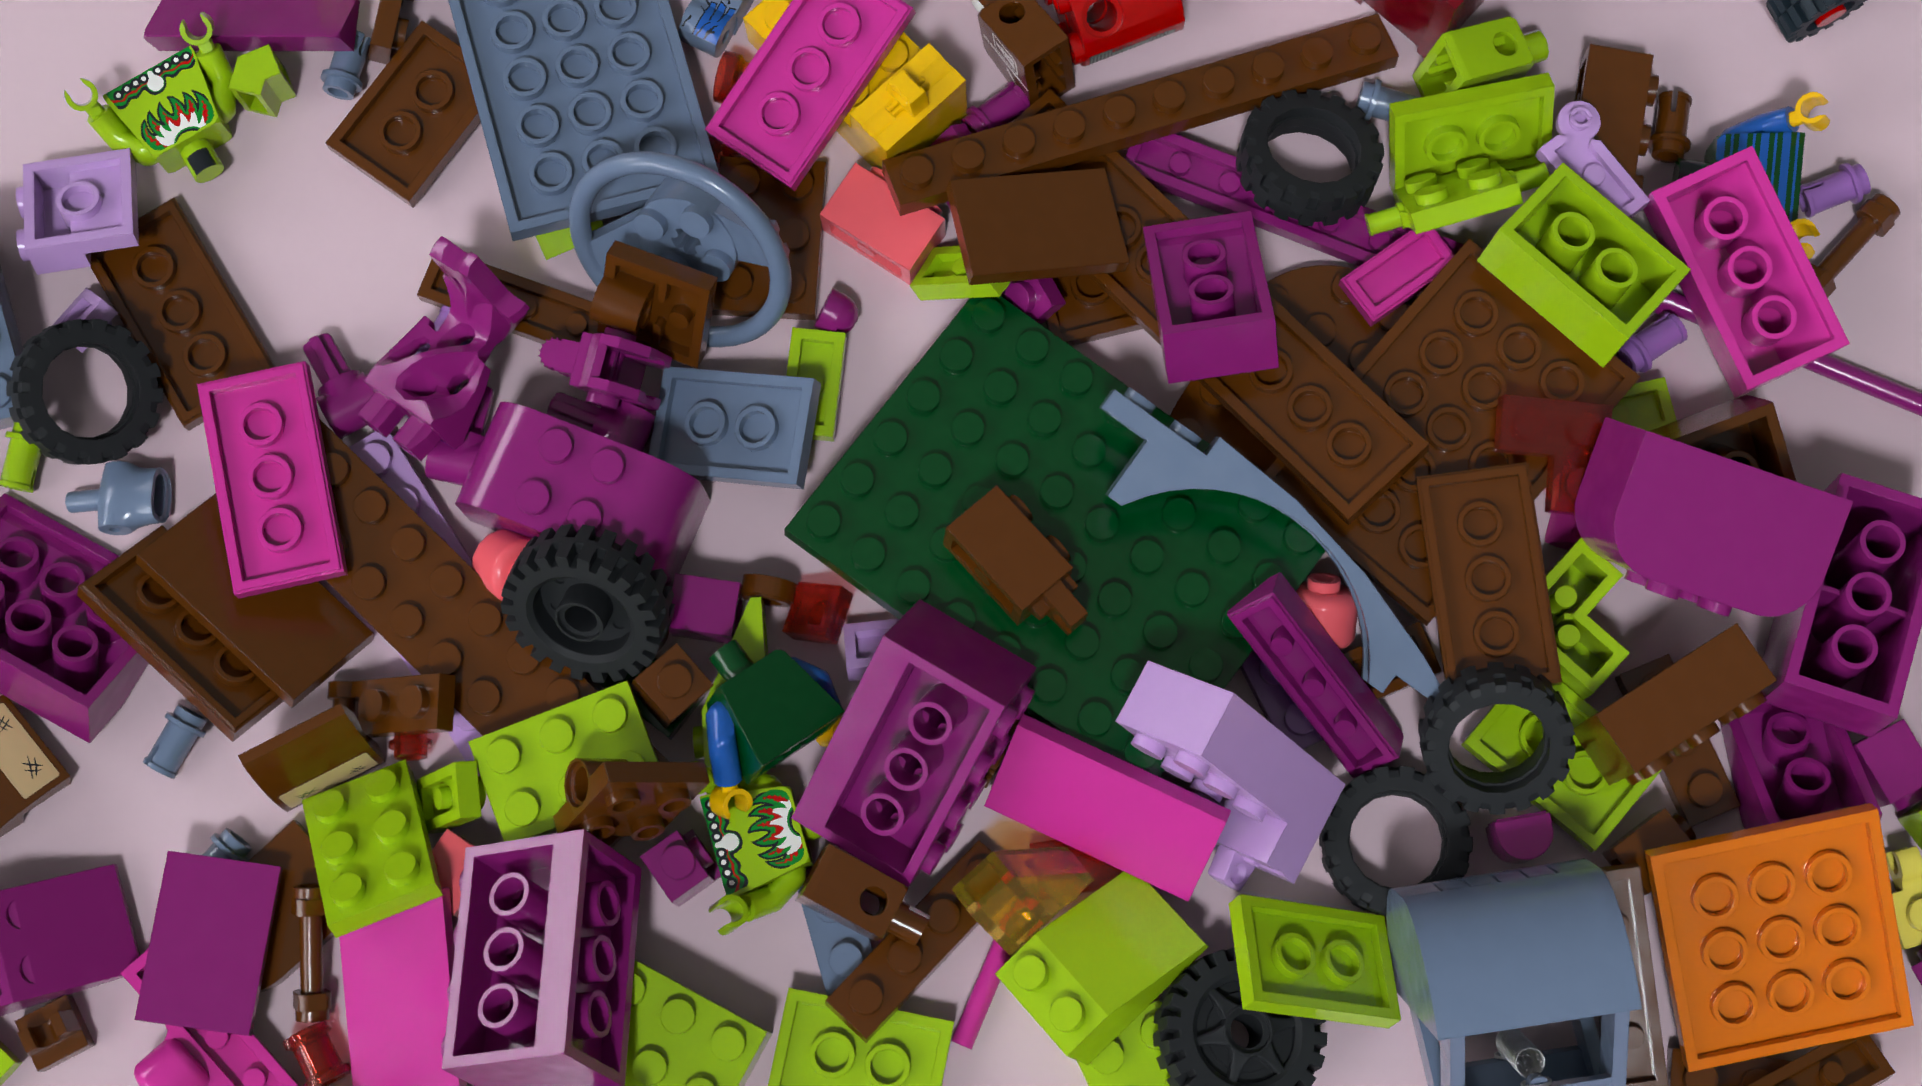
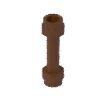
[1811,194,1901,298]
[291,883,332,1023]

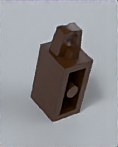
[943,485,1088,635]

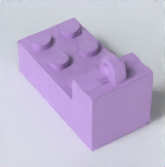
[1116,661,1346,892]

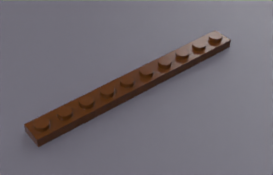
[882,13,1399,216]

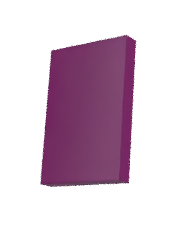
[134,851,283,1037]

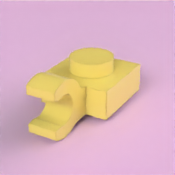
[1886,846,1922,950]

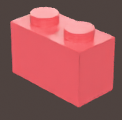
[820,162,946,285]

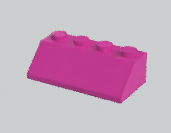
[1643,146,1850,398]

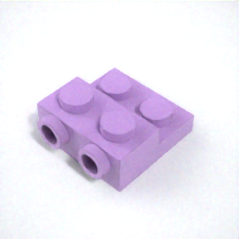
[16,148,139,275]

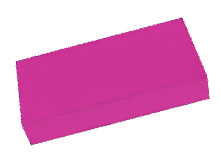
[1338,229,1455,327]

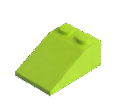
[995,871,1209,1065]

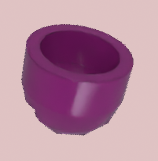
[814,288,859,333]

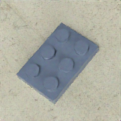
[649,367,821,490]

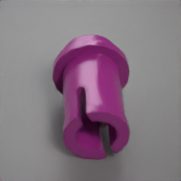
[961,81,1031,134]

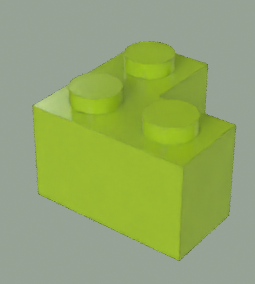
[1546,538,1630,700]

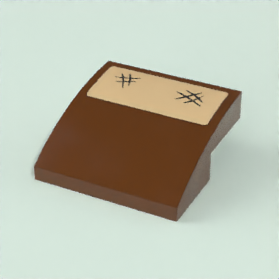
[0,695,71,837]
[238,703,386,812]

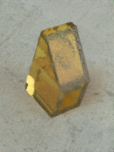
[952,846,1095,955]

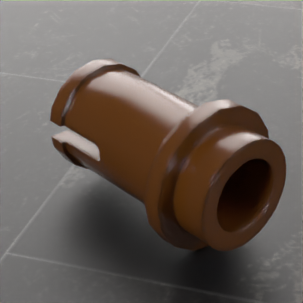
[1648,91,1692,163]

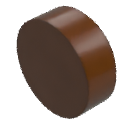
[741,574,797,607]

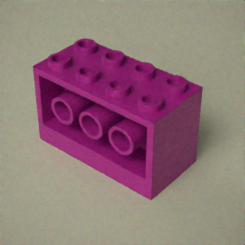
[791,599,1037,887]
[441,829,642,1086]

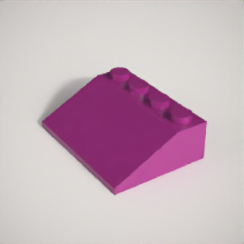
[0,493,149,743]

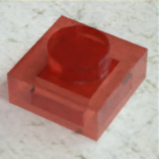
[782,581,853,645]

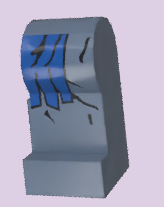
[678,0,754,58]

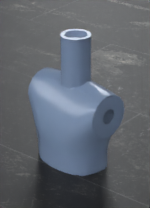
[65,461,172,535]

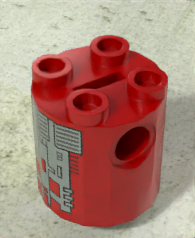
[1044,0,1185,66]

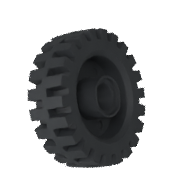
[501,524,675,683]
[1153,947,1328,1086]

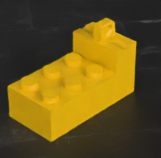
[743,0,967,170]

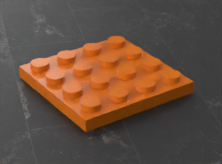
[1644,803,1914,1072]

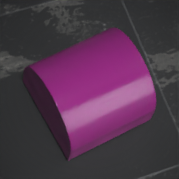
[1485,811,1553,864]

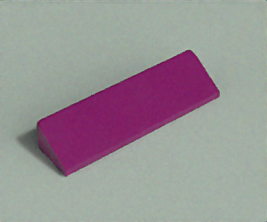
[143,0,360,51]
[1227,572,1404,778]

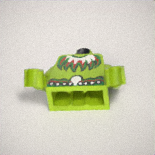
[64,12,237,183]
[692,761,822,935]

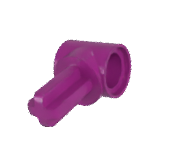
[303,333,375,440]
[425,382,494,486]
[547,392,656,452]

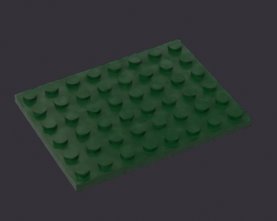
[784,296,1326,777]

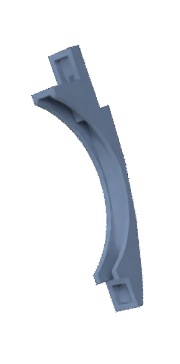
[1099,387,1440,698]

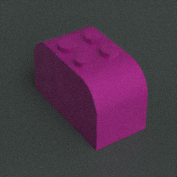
[455,402,710,588]
[1575,417,1853,617]
[1761,473,1922,737]

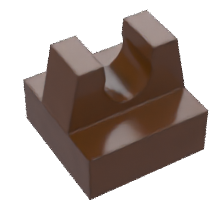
[15,995,95,1072]

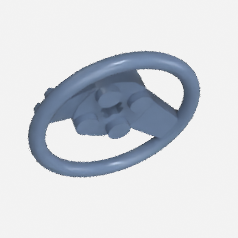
[569,151,792,348]

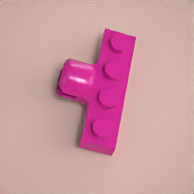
[120,948,300,1086]

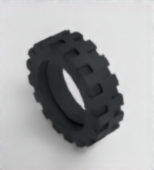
[1236,89,1384,226]
[6,319,164,465]
[1418,662,1576,815]
[1319,766,1473,917]

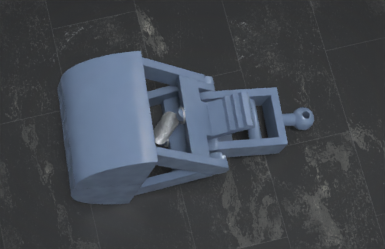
[1386,858,1642,1086]

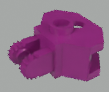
[538,327,672,410]

